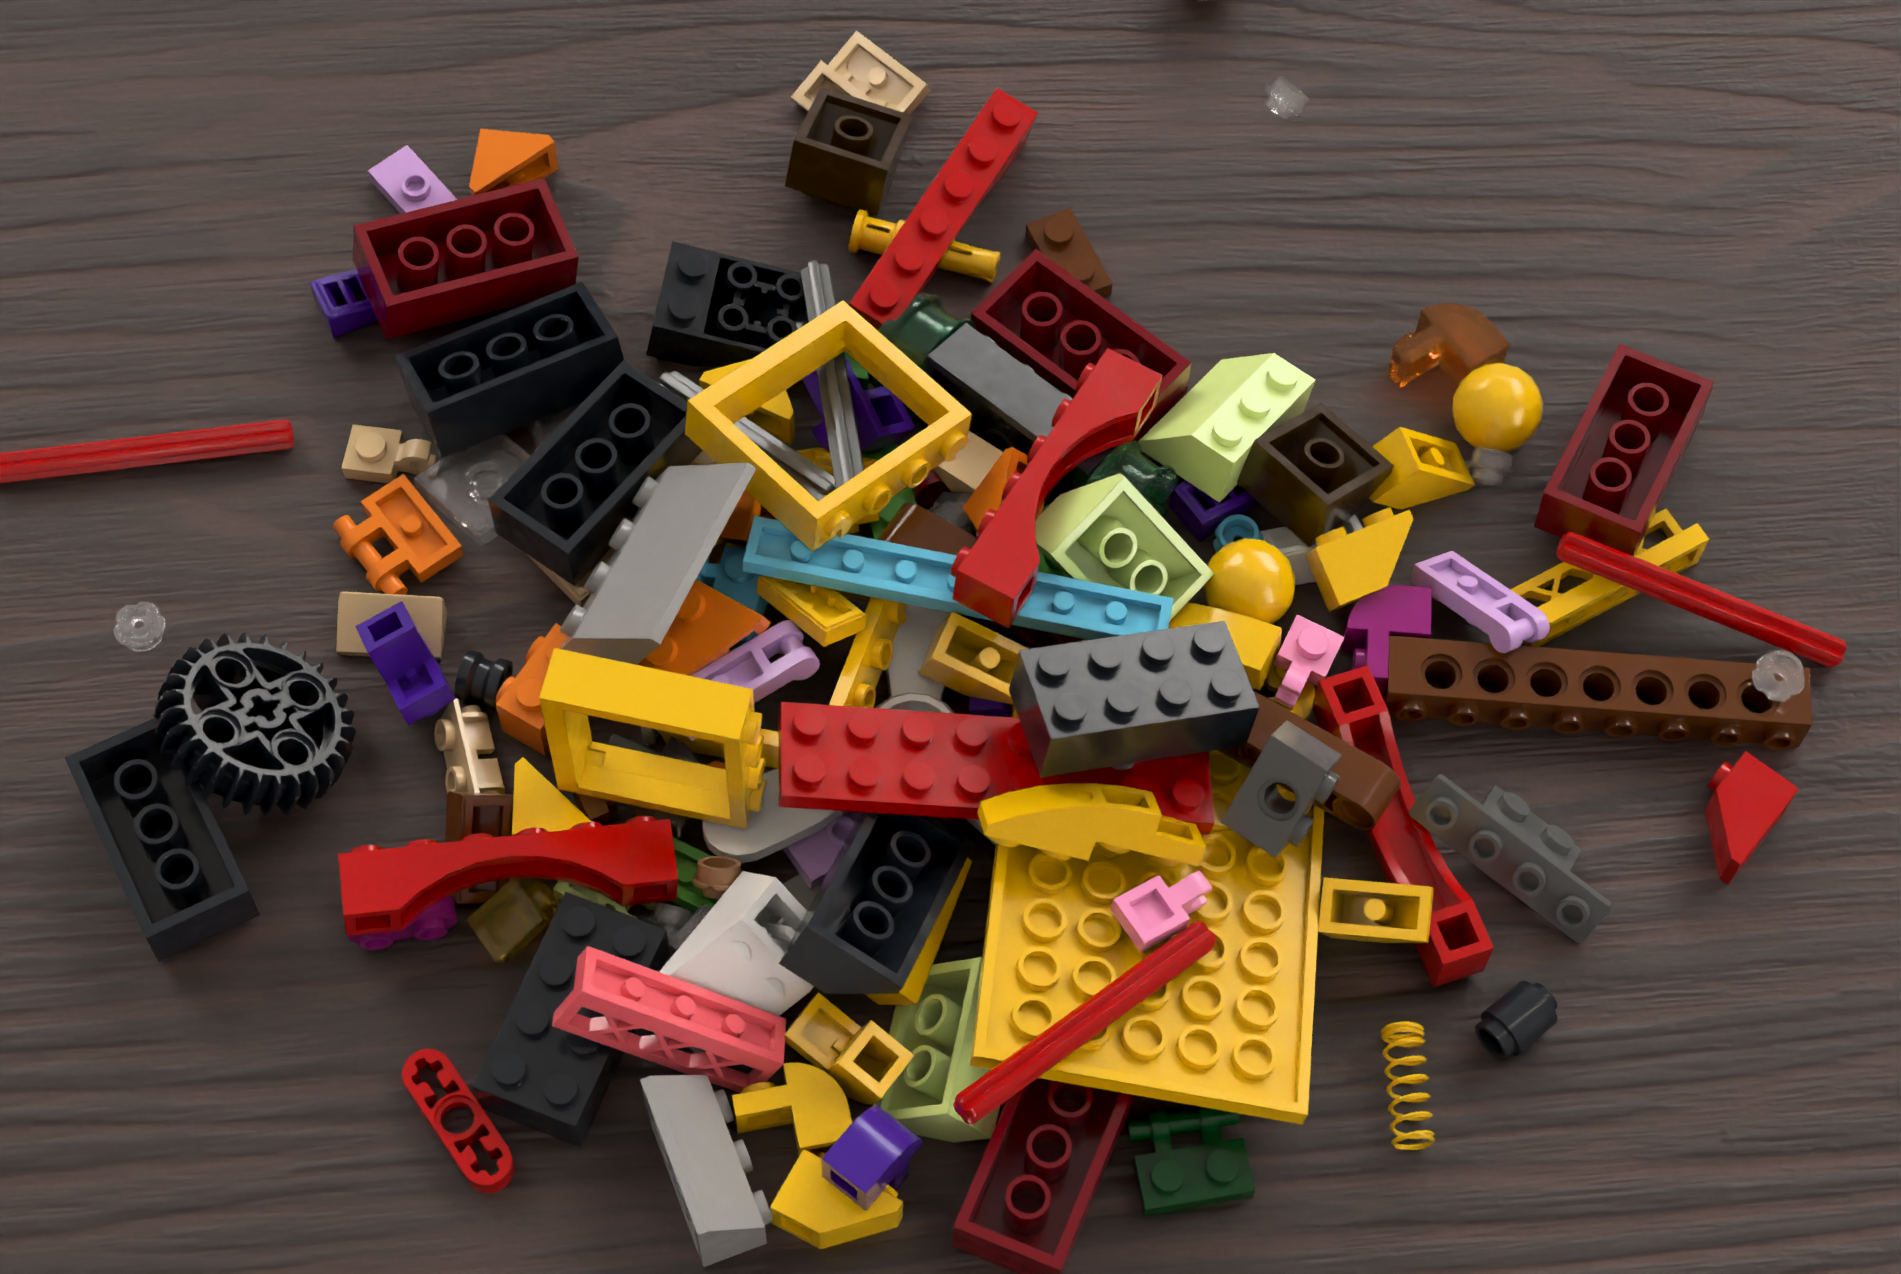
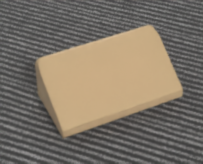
[336,592,447,661]

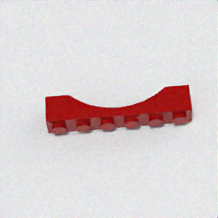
[849,88,1038,342]
[950,348,1163,628]
[1312,665,1494,988]
[338,816,678,936]

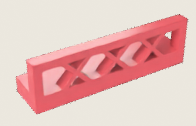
[552,946,786,1093]

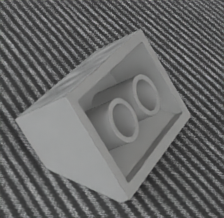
[640,1075,773,1267]

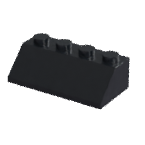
[779,812,974,994]

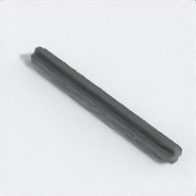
[801,260,864,489]

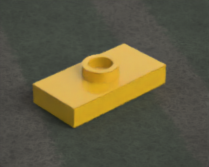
[756,576,867,647]

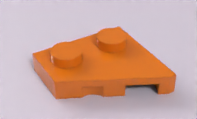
[637,579,771,676]

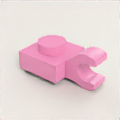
[1273,615,1344,709]
[1110,871,1212,953]

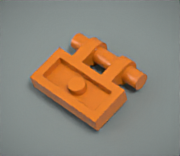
[333,474,464,595]

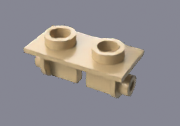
[434,698,505,794]

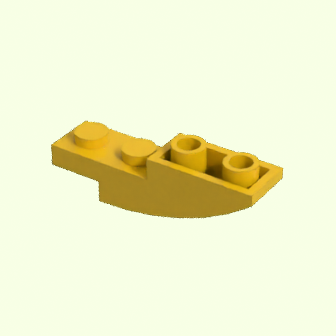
[977,783,1206,867]

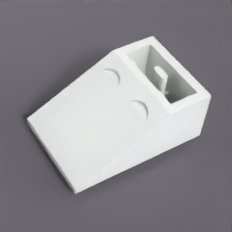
[659,871,814,1053]

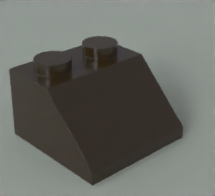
[785,86,913,216]
[1237,403,1394,547]

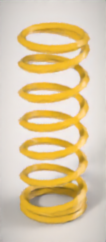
[1380,1021,1435,1150]

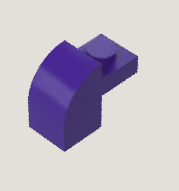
[803,360,916,454]
[355,601,455,725]
[821,1105,923,1211]

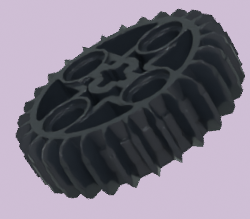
[153,632,356,817]

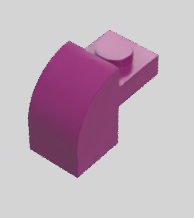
[1341,585,1432,696]

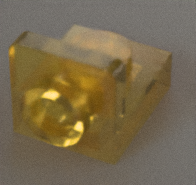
[466,878,559,963]

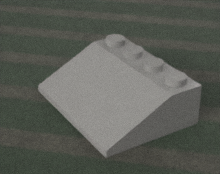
[560,462,756,665]

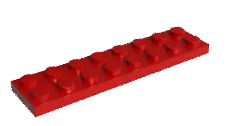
[778,702,1215,834]

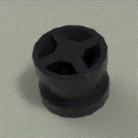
[454,650,513,711]

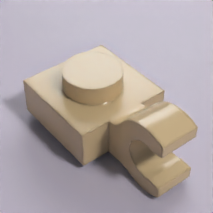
[341,424,437,483]

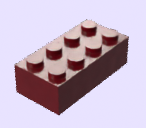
[353,178,579,340]
[970,249,1192,459]
[1534,344,1714,556]
[952,1078,1136,1274]

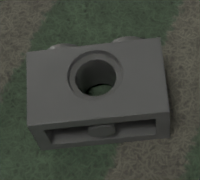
[1221,720,1342,858]

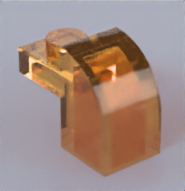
[1387,303,1510,388]

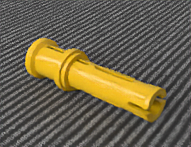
[848,209,1001,283]

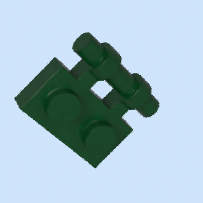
[1126,1106,1255,1216]

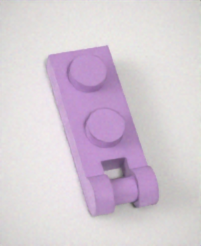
[1411,551,1549,653]
[688,620,820,741]

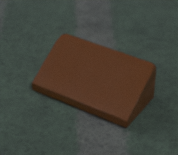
[445,791,513,903]

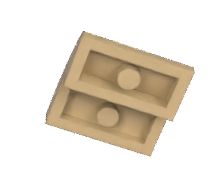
[791,30,931,114]

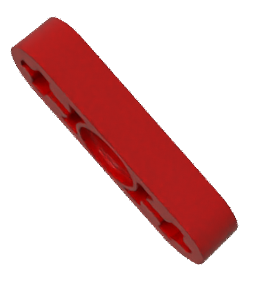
[402,1049,515,1193]

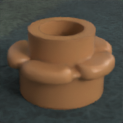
[692,856,741,899]

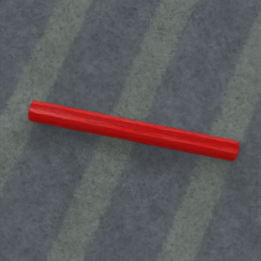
[0,419,294,483]
[1556,532,1847,668]
[953,922,1216,1124]

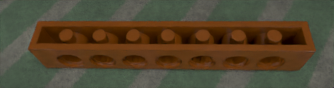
[1382,636,1812,750]

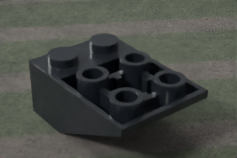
[646,241,808,367]

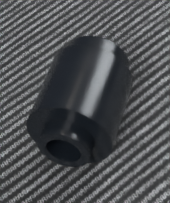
[1475,980,1558,1060]

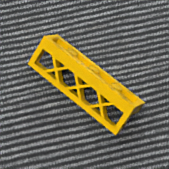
[1511,509,1709,647]

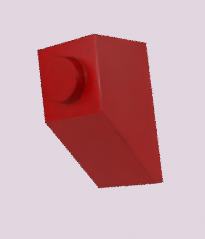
[1705,751,1799,885]

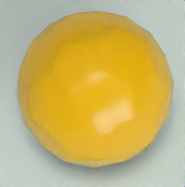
[1452,363,1543,453]
[1203,538,1295,625]

